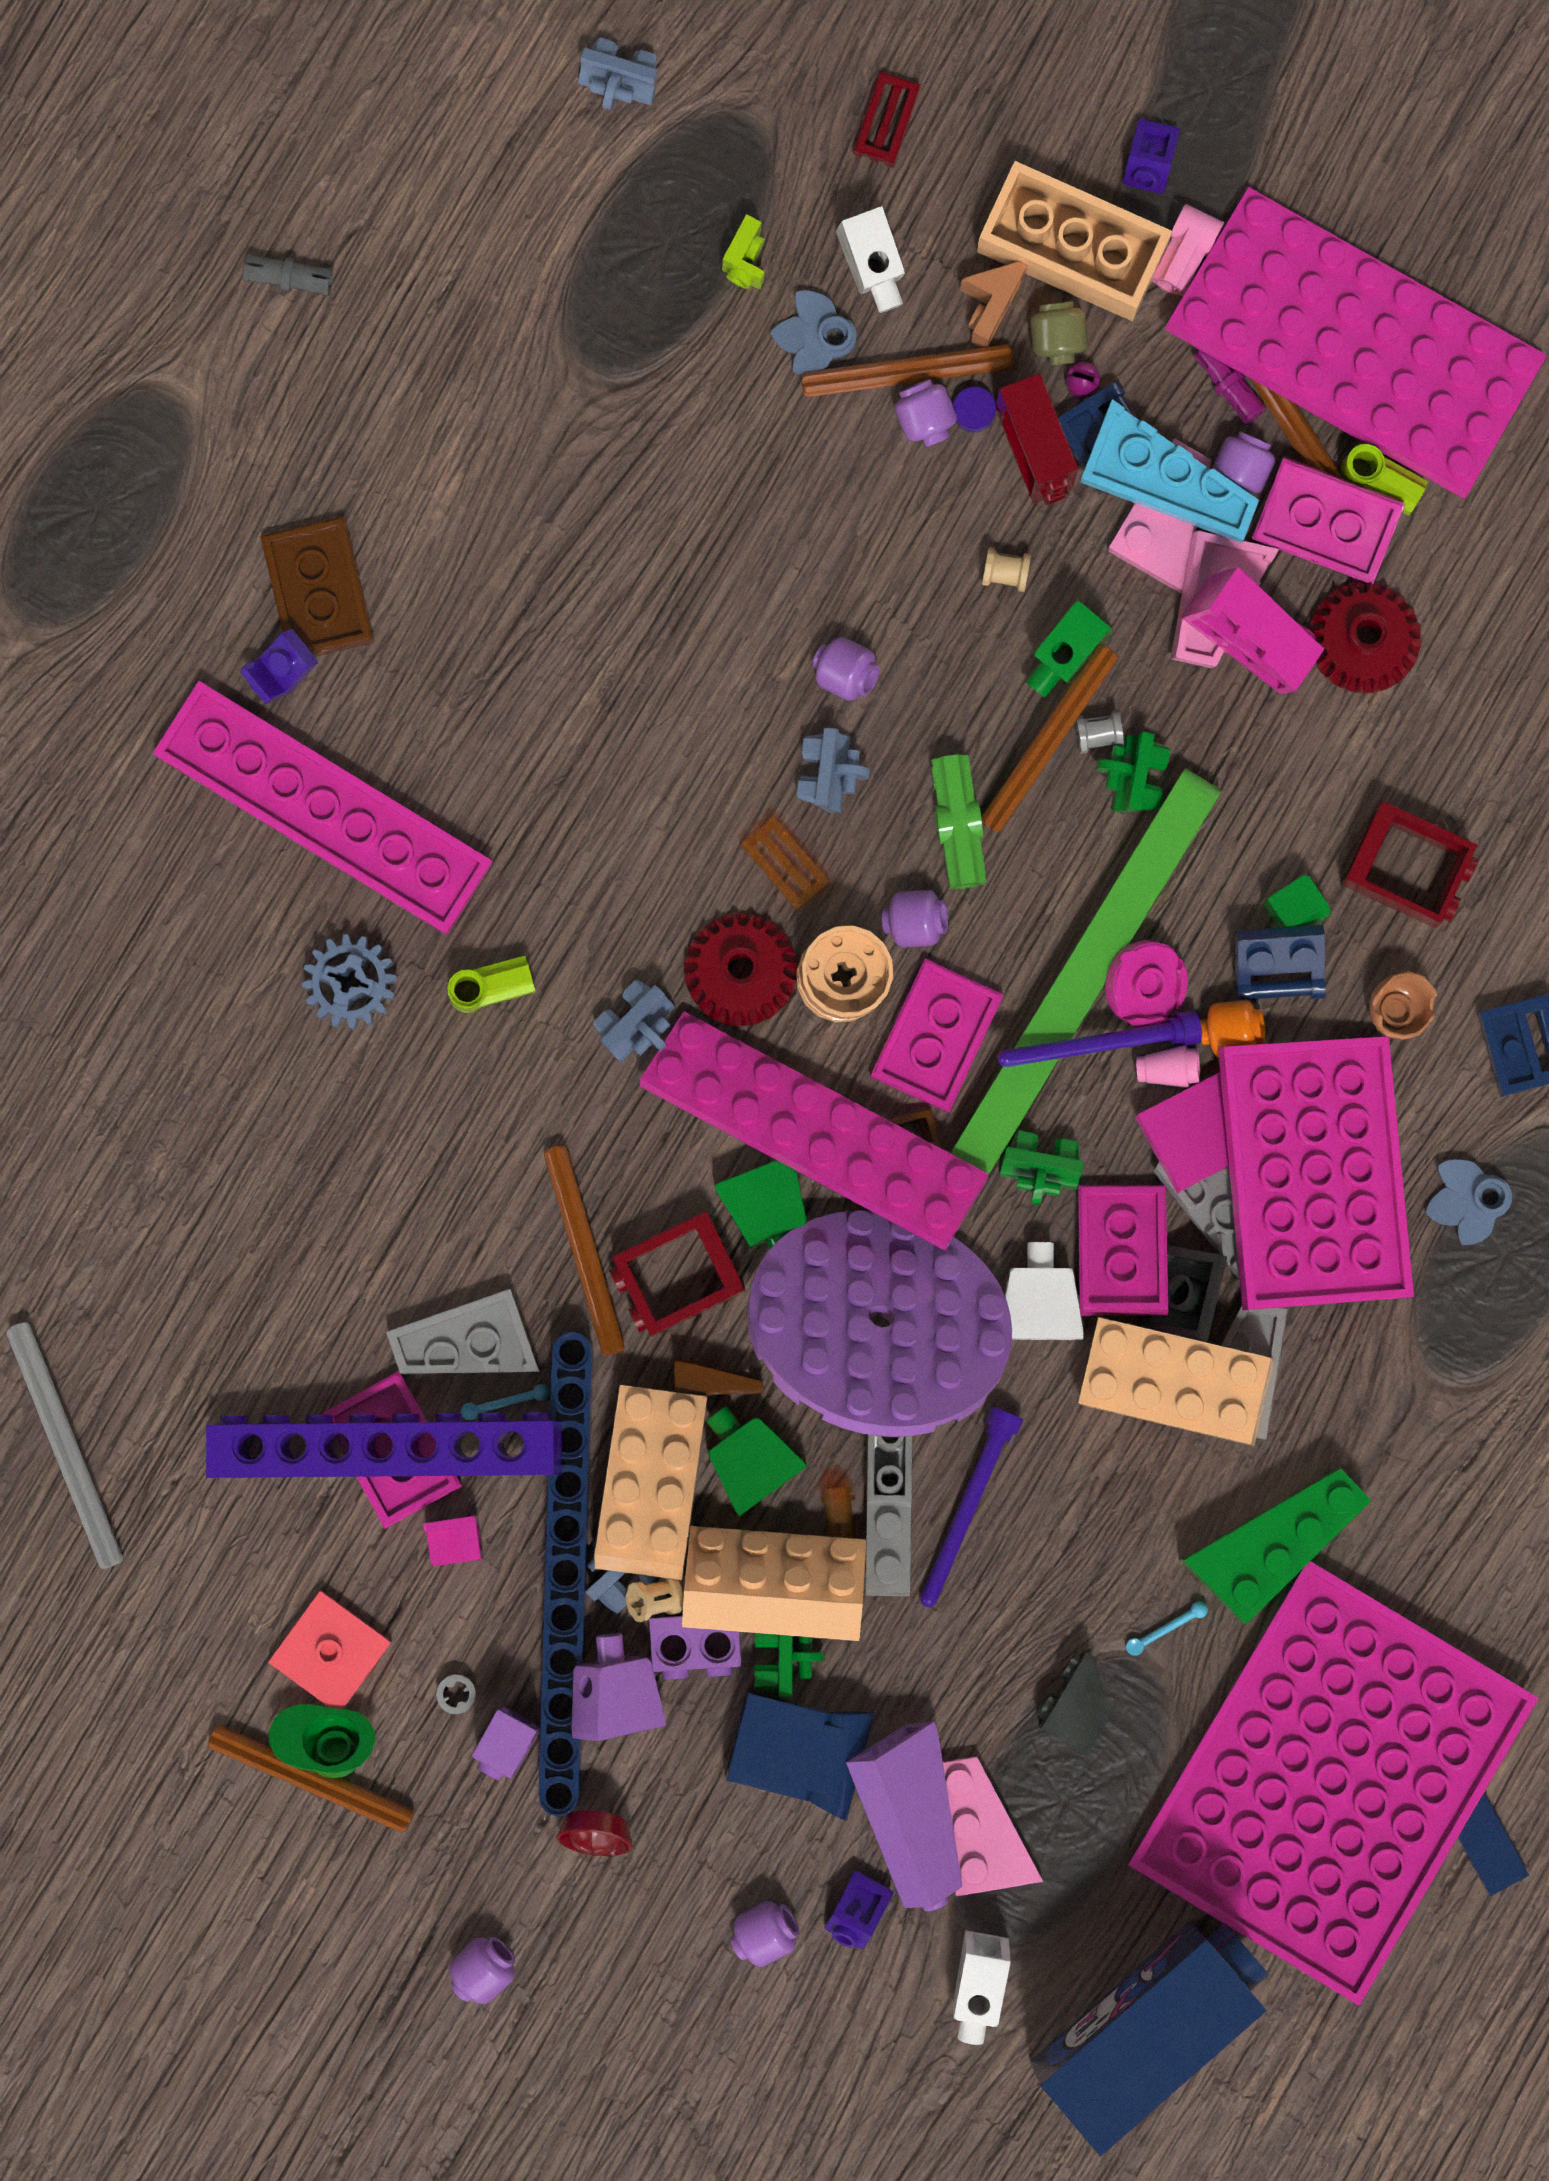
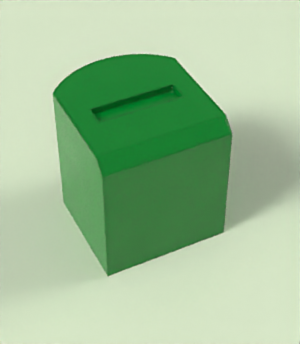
[1263,875,1331,928]

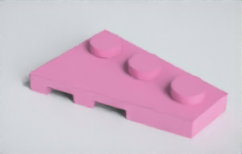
[1108,438,1211,594]
[1170,531,1279,668]
[943,1756,1043,1896]

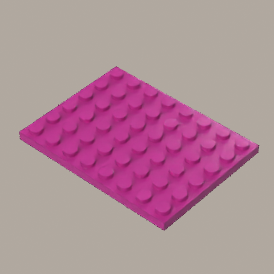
[1128,1561,1539,2006]

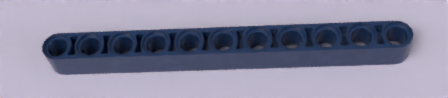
[539,1332,594,1816]

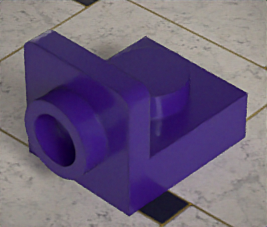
[1123,119,1180,194]
[240,629,318,703]
[824,1871,894,1949]

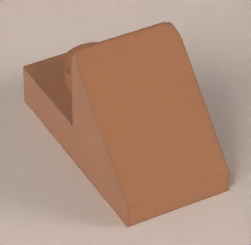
[960,261,1027,348]

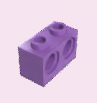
[649,1615,741,1680]
[472,1705,541,1781]

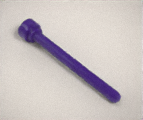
[998,1010,1202,1067]
[920,1406,1024,1607]

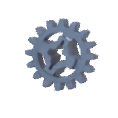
[302,934,398,1030]

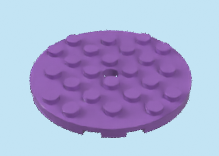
[747,1210,1012,1437]

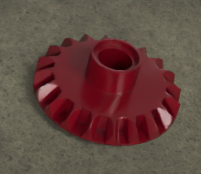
[1309,581,1422,694]
[684,913,797,1026]

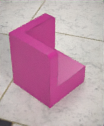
[423,1515,484,1566]

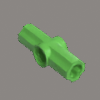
[931,754,986,889]

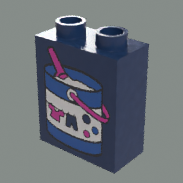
[1030,1921,1269,2157]

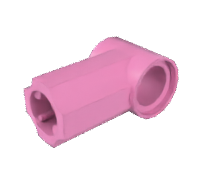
[1152,204,1224,297]

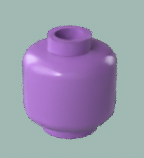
[894,379,957,447]
[1212,431,1275,494]
[813,637,880,701]
[882,890,948,948]
[731,1900,799,1967]
[449,1937,515,2004]

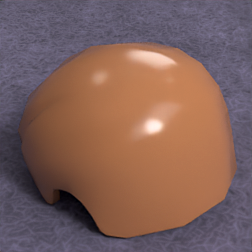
[1369,971,1437,1041]

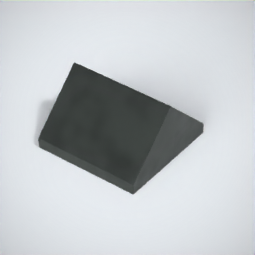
[1136,1245,1227,1343]

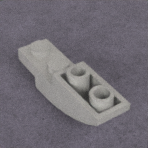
[866,1434,912,1596]

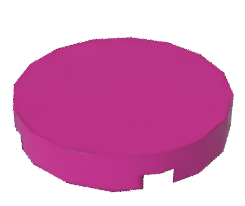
[1105,940,1188,1027]

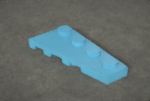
[1080,399,1259,543]

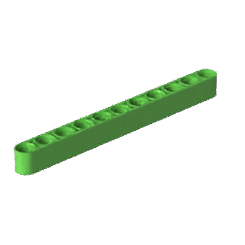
[950,768,1222,1174]

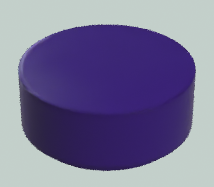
[953,387,996,433]

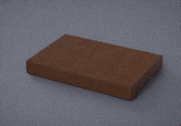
[260,516,374,657]

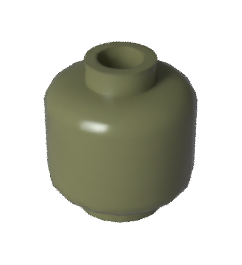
[1030,301,1088,365]

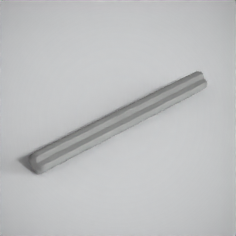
[6,1322,123,1569]

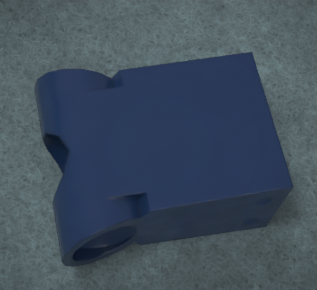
[725,1690,875,1821]

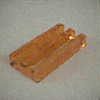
[740,816,829,911]

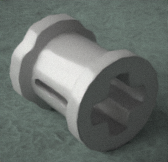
[1075,710,1124,754]

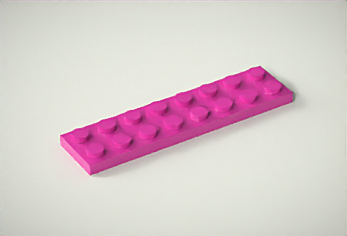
[153,681,493,936]
[640,1011,989,1251]

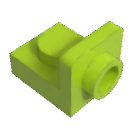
[722,214,765,289]

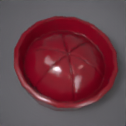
[556,1810,633,1856]

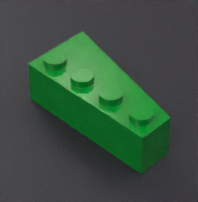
[1179,1469,1372,1624]

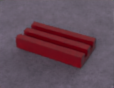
[853,71,921,168]

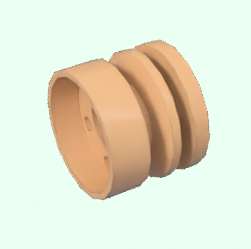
[796,926,893,1023]

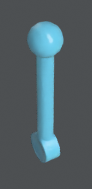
[461,1384,550,1420]
[1126,1601,1208,1656]

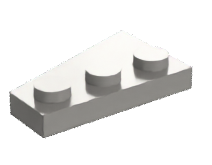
[1153,1162,1240,1280]
[386,1289,540,1374]
[1221,1306,1288,1440]

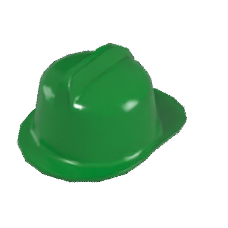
[269,1704,375,1778]

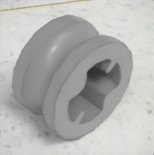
[436,1674,476,1714]

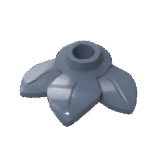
[771,290,857,375]
[1425,1160,1512,1246]

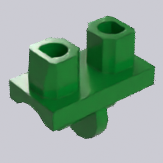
[1096,731,1171,814]
[1000,1130,1084,1206]
[755,1633,825,1697]

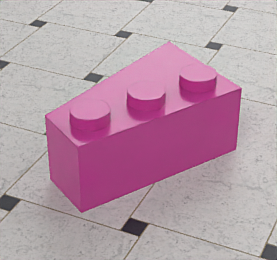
[1181,566,1324,695]

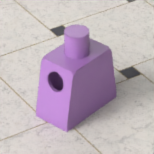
[572,1633,666,1741]

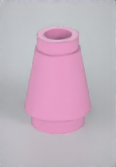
[1136,1045,1200,1088]

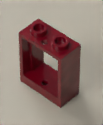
[996,373,1078,505]
[1341,801,1479,928]
[609,1211,746,1337]

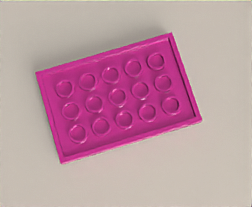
[1218,1036,1414,1311]

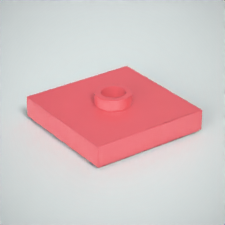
[268,1590,392,1709]

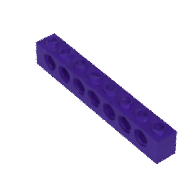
[206,1413,562,1478]

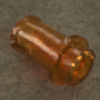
[820,1486,855,1539]

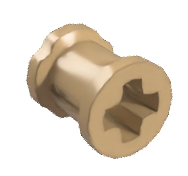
[982,547,1031,592]
[625,1577,684,1622]

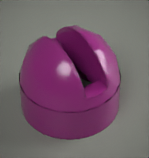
[1065,362,1100,399]

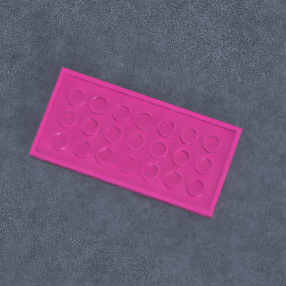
[1165,187,1547,499]

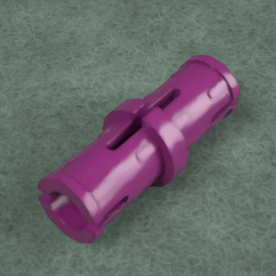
[1194,350,1267,425]

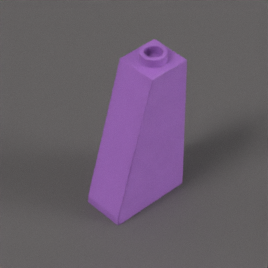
[846,1722,963,1911]

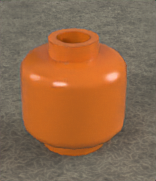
[1200,999,1266,1058]

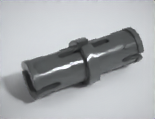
[244,254,334,296]

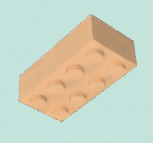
[977,161,1172,322]
[1078,1317,1274,1446]
[595,1385,707,1580]
[682,1526,866,1641]

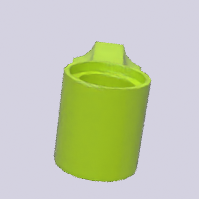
[1339,444,1429,516]
[447,956,535,1013]

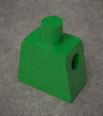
[1025,600,1114,698]
[714,1160,807,1249]
[706,1405,807,1516]

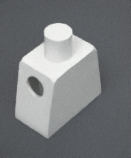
[836,206,905,313]
[1004,1242,1083,1340]
[953,1930,1011,2045]

